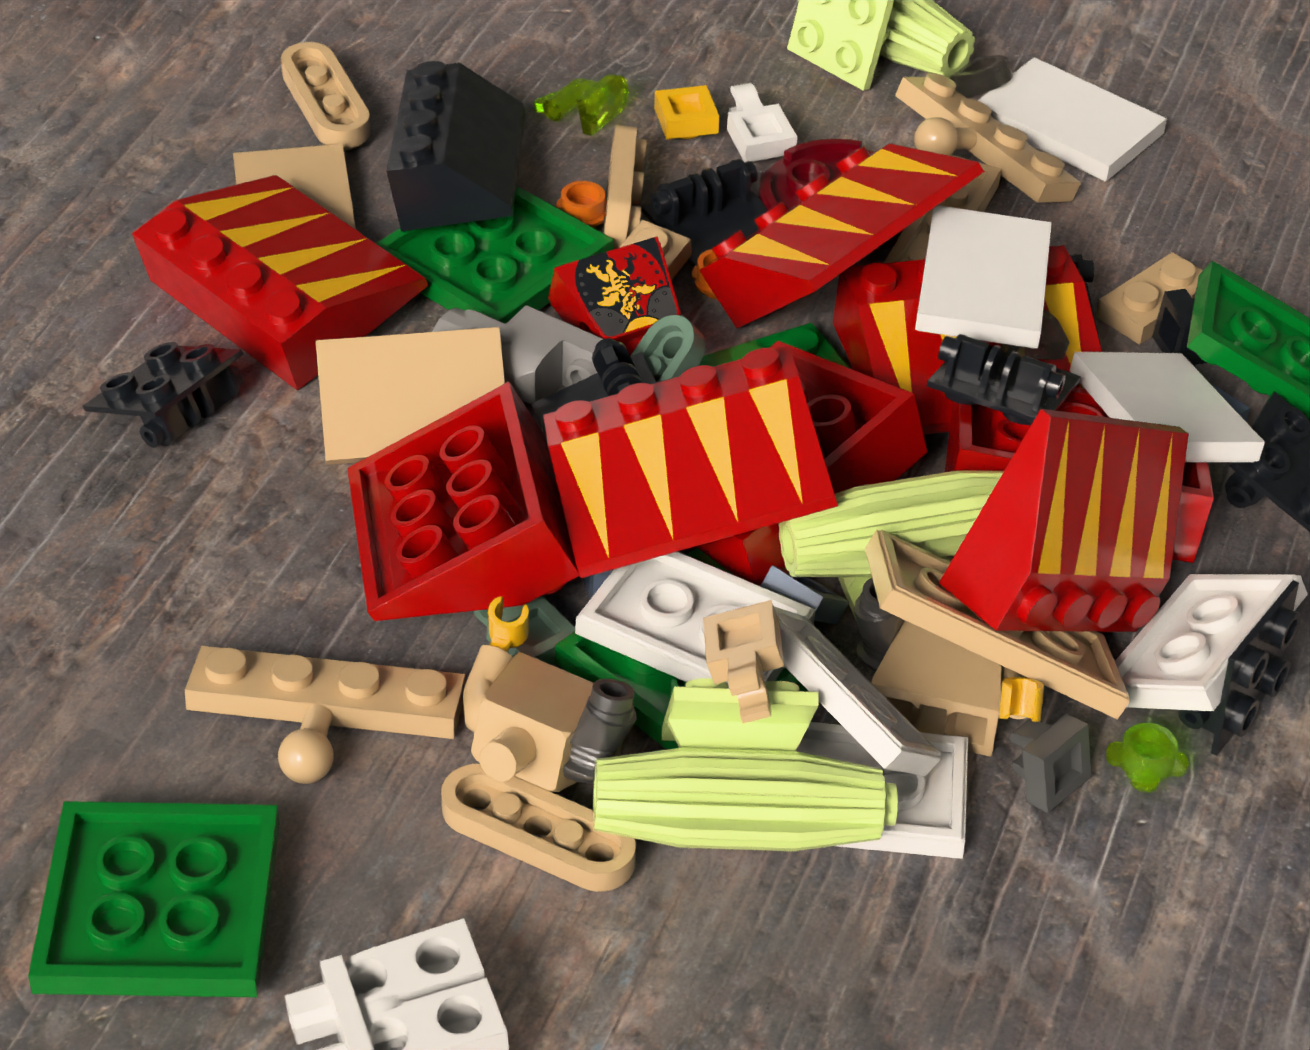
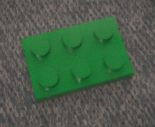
[1187,260,1310,420]

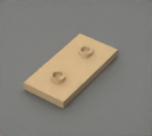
[865,529,1130,720]

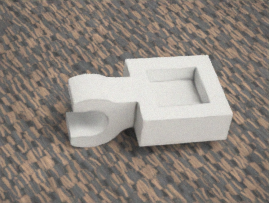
[727,83,797,162]

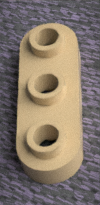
[281,42,370,151]
[603,124,647,249]
[441,764,636,892]

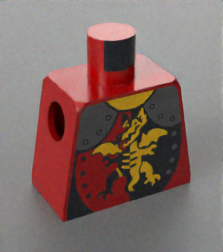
[548,236,681,356]

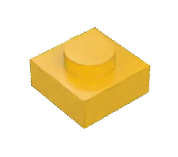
[654,85,719,139]

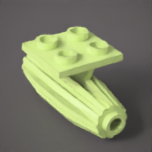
[787,0,975,91]
[778,470,1004,622]
[593,678,898,851]

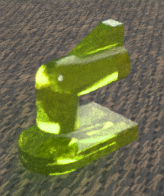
[533,74,629,136]

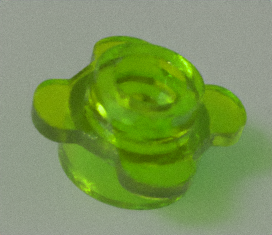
[1105,723,1189,792]

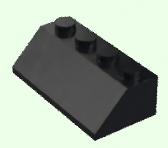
[386,61,525,232]

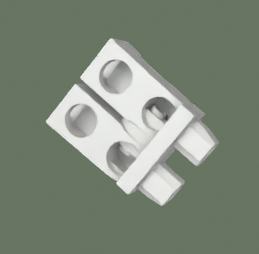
[285,918,509,1050]

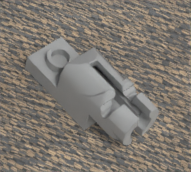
[432,305,603,405]

